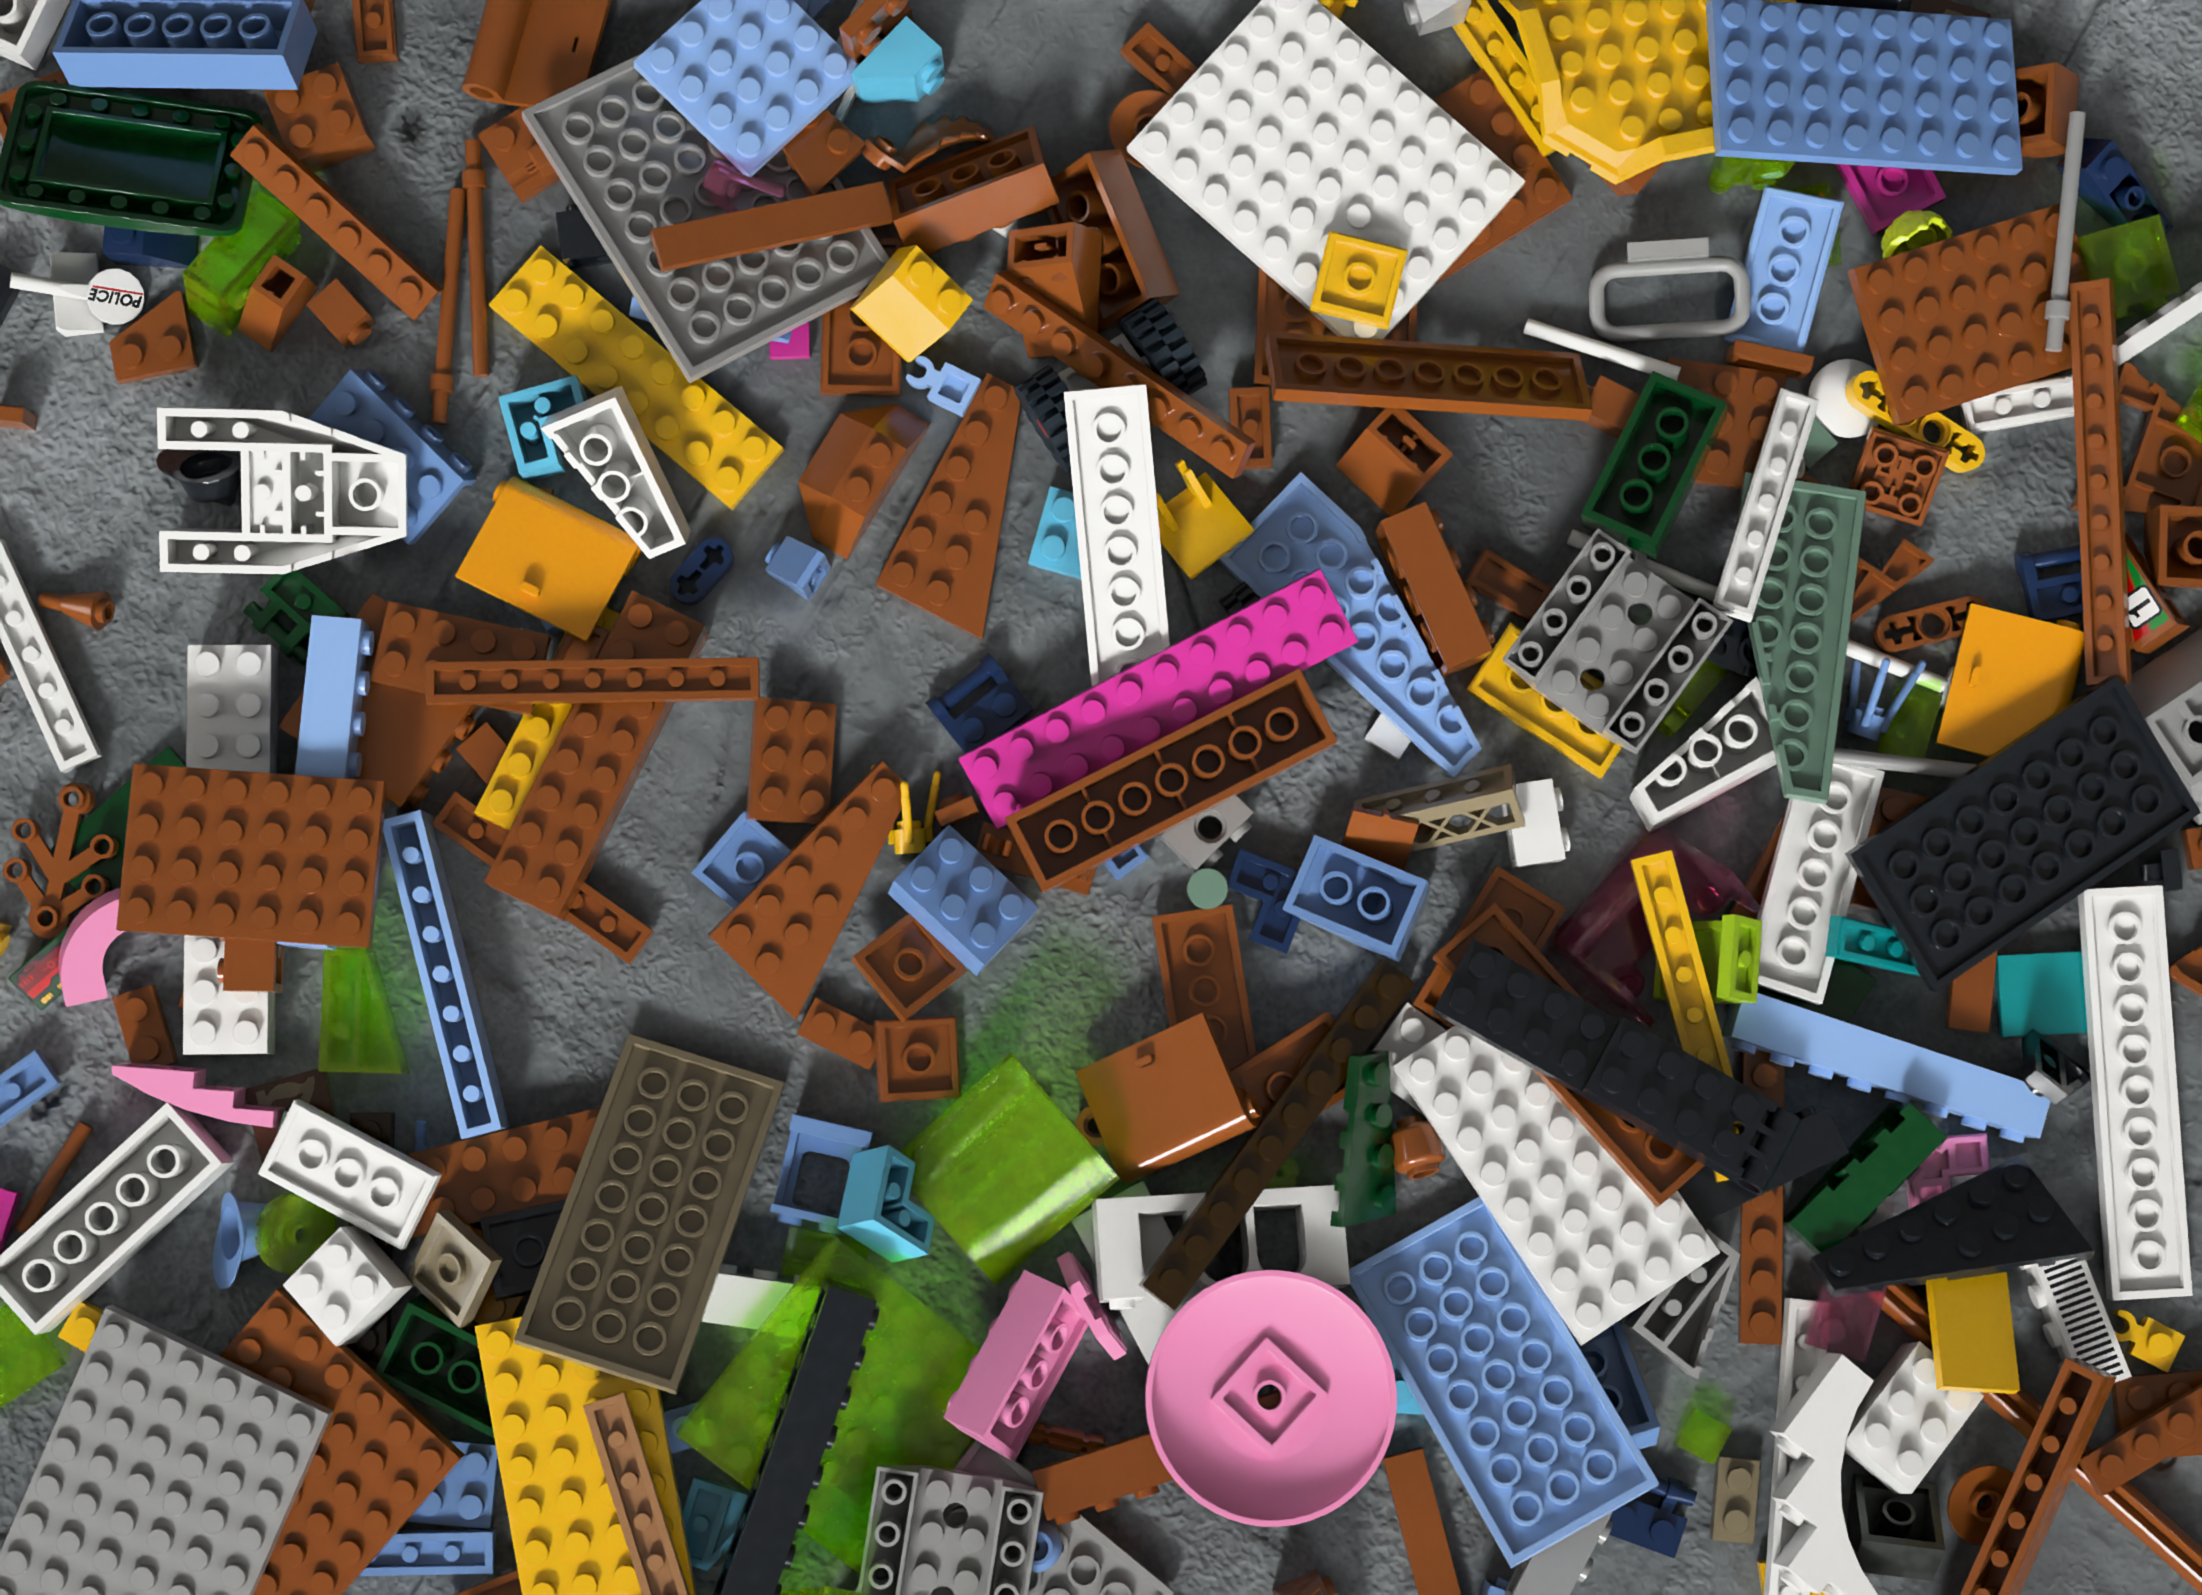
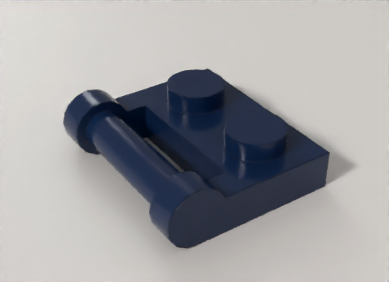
[2014,545,2083,621]
[925,653,1033,753]

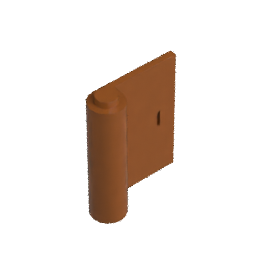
[462,0,612,108]
[1075,1012,1262,1184]

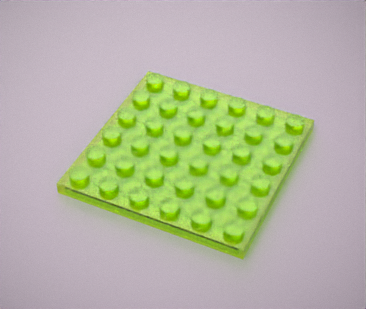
[676,1234,981,1574]

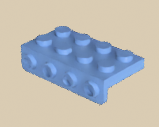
[309,369,477,545]

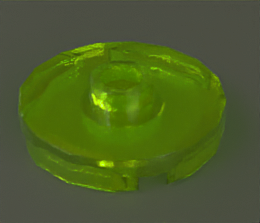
[255,1192,336,1275]

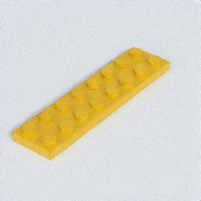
[489,245,784,510]

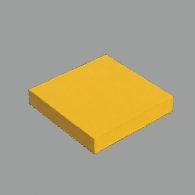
[1309,231,1408,330]

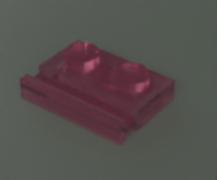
[1804,1283,1887,1362]

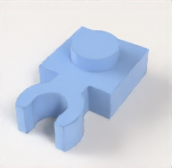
[906,356,982,417]

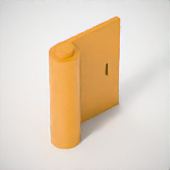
[455,476,642,642]
[1935,603,2085,757]

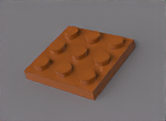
[1665,357,1787,490]

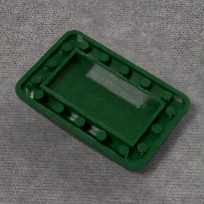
[0,81,263,236]

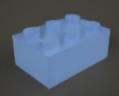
[888,825,1039,976]

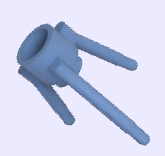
[1844,658,1927,741]

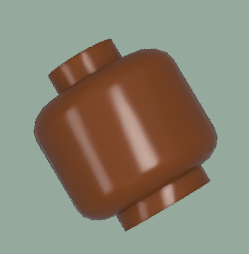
[1390,1116,1446,1180]

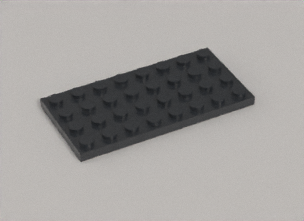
[1845,675,2201,992]

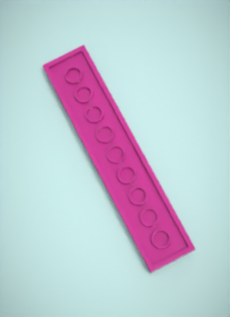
[958,568,1359,829]

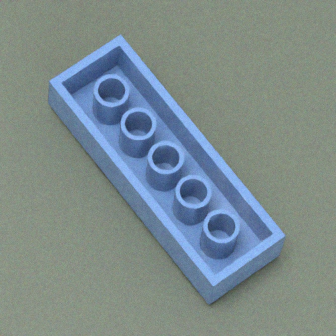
[52,0,318,90]

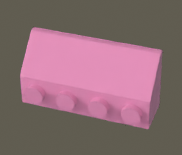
[943,1270,1088,1462]

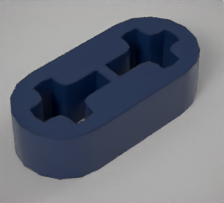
[669,537,734,606]

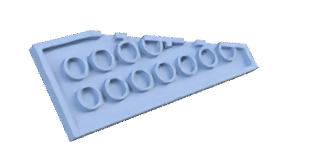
[1218,472,1482,778]

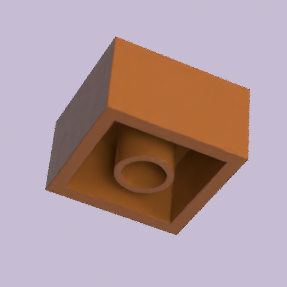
[263,62,377,173]

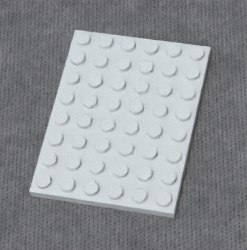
[1127,0,1526,340]

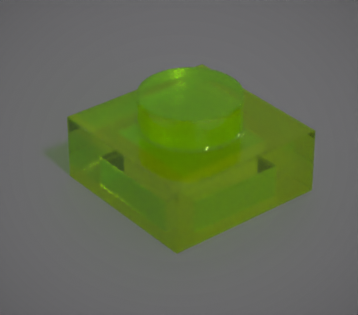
[1674,1407,1732,1465]

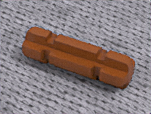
[1026,1421,1107,1454]

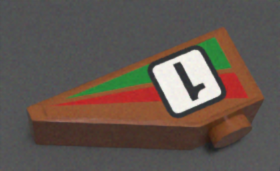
[2125,529,2190,654]

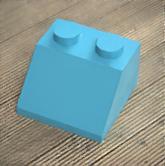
[851,16,945,104]

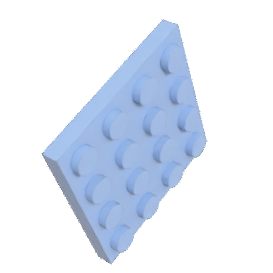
[634,0,859,179]

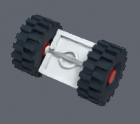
[1014,299,1208,473]

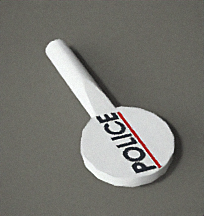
[10,269,144,325]

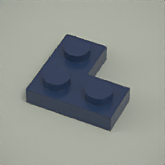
[1227,849,1301,954]

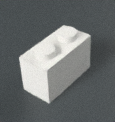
[1502,778,1570,869]

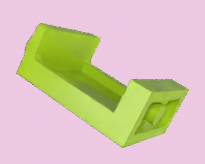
[1653,914,1762,1004]

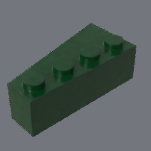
[1783,1103,1947,1254]

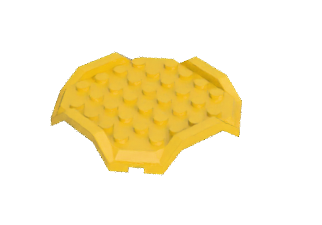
[1498,0,1797,185]

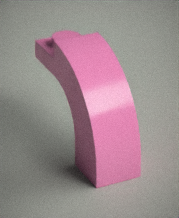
[58,888,125,1007]

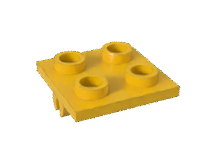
[1156,459,1255,580]

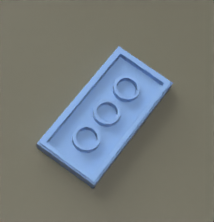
[1723,185,1844,354]

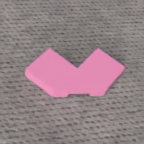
[1906,1133,1990,1209]
[1057,1251,1127,1361]

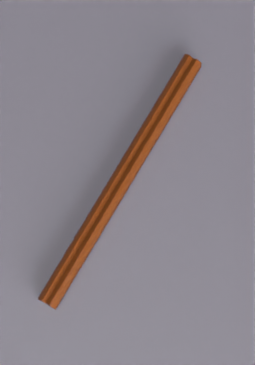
[1848,1236,2202,1595]

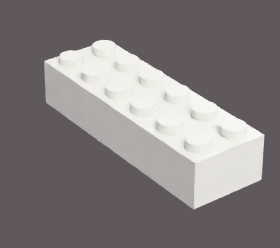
[0,1102,235,1335]

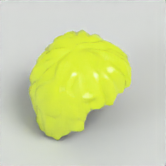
[1881,210,1954,259]

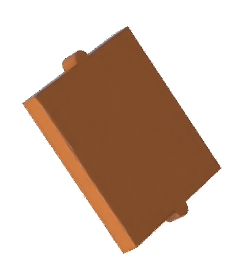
[1341,806,1419,871]

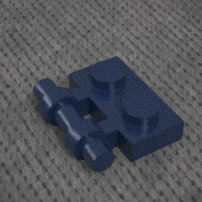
[1609,1476,1697,1559]

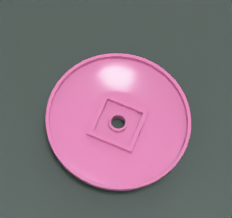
[1145,1270,1397,1527]

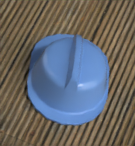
[212,1192,273,1289]

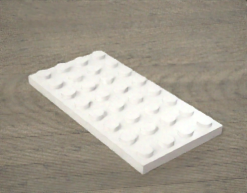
[1393,1025,1720,1346]

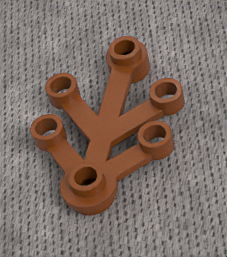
[3,782,119,939]

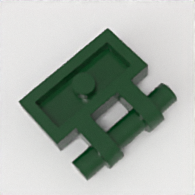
[243,570,350,665]

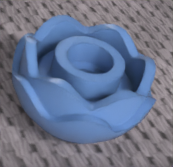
[1032,1520,1062,1572]

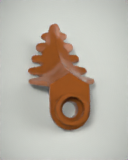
[862,115,998,173]

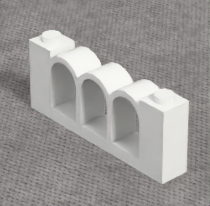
[1092,1185,1350,1310]

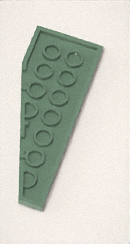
[1736,472,1866,804]

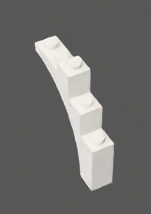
[1769,1352,1878,1595]

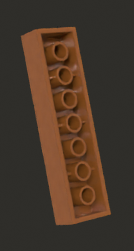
[484,591,709,922]
[1005,668,1338,894]

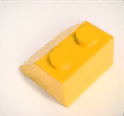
[850,245,973,362]

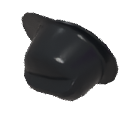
[156,449,241,506]

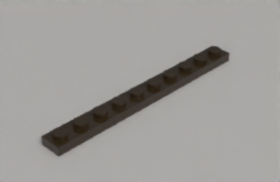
[1139,958,1415,1311]

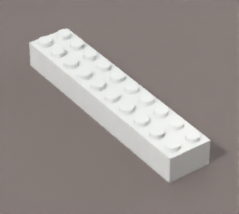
[183,645,278,1055]

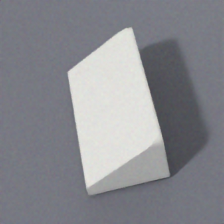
[49,252,105,337]

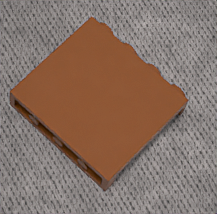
[278,593,485,812]

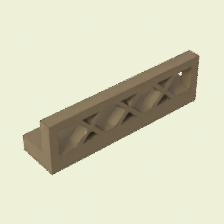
[1354,764,1525,852]

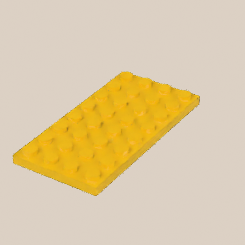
[475,1316,697,1595]

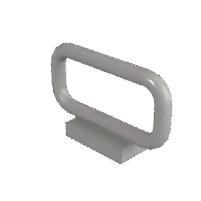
[1588,237,1751,342]

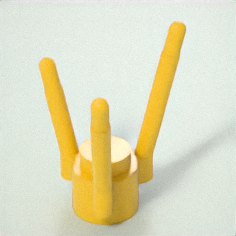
[870,765,941,854]

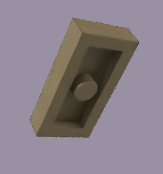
[1709,1455,1760,1544]

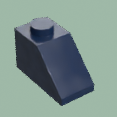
[102,226,199,269]

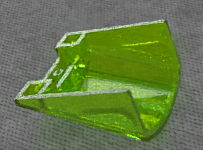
[899,1052,1120,1285]

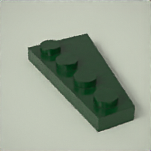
[1330,1050,1396,1227]

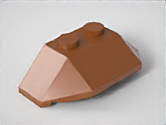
[798,403,930,560]

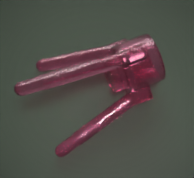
[703,158,787,251]

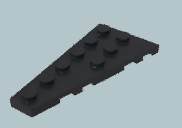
[1810,1155,2095,1298]

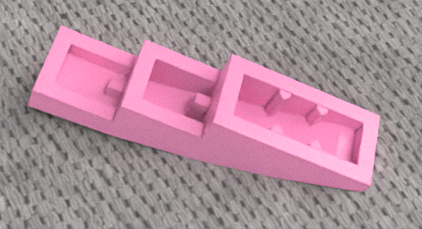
[111,1062,285,1128]

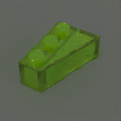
[318,948,410,1074]

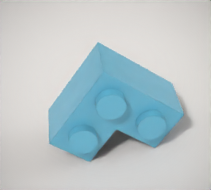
[498,375,588,483]
[837,1145,935,1263]

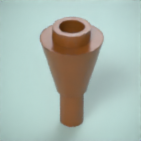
[38,591,115,630]

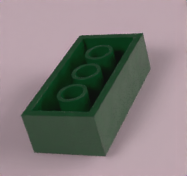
[1581,371,1727,559]
[374,1293,494,1438]

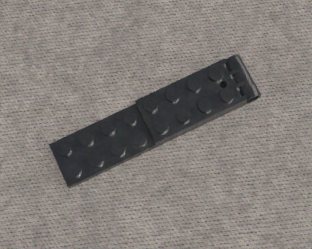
[1432,939,1801,1195]

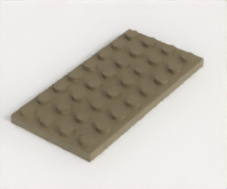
[514,1034,784,1395]

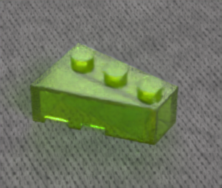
[182,190,301,338]

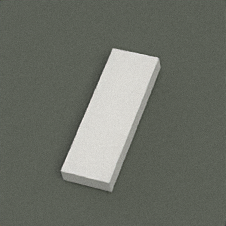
[1958,375,2074,434]

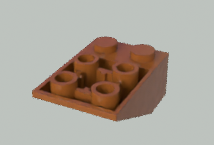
[1007,222,1102,359]

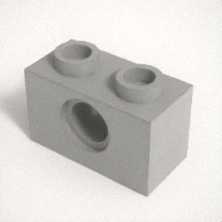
[1160,795,1254,873]

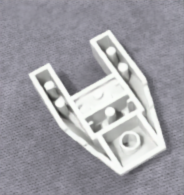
[157,406,408,574]

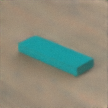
[1825,915,1920,976]

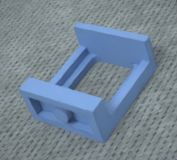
[770,1114,875,1235]

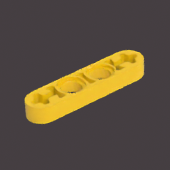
[1845,371,1985,473]

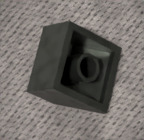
[1847,1474,1945,1581]

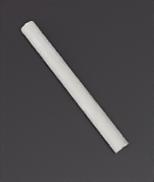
[1524,318,1681,381]

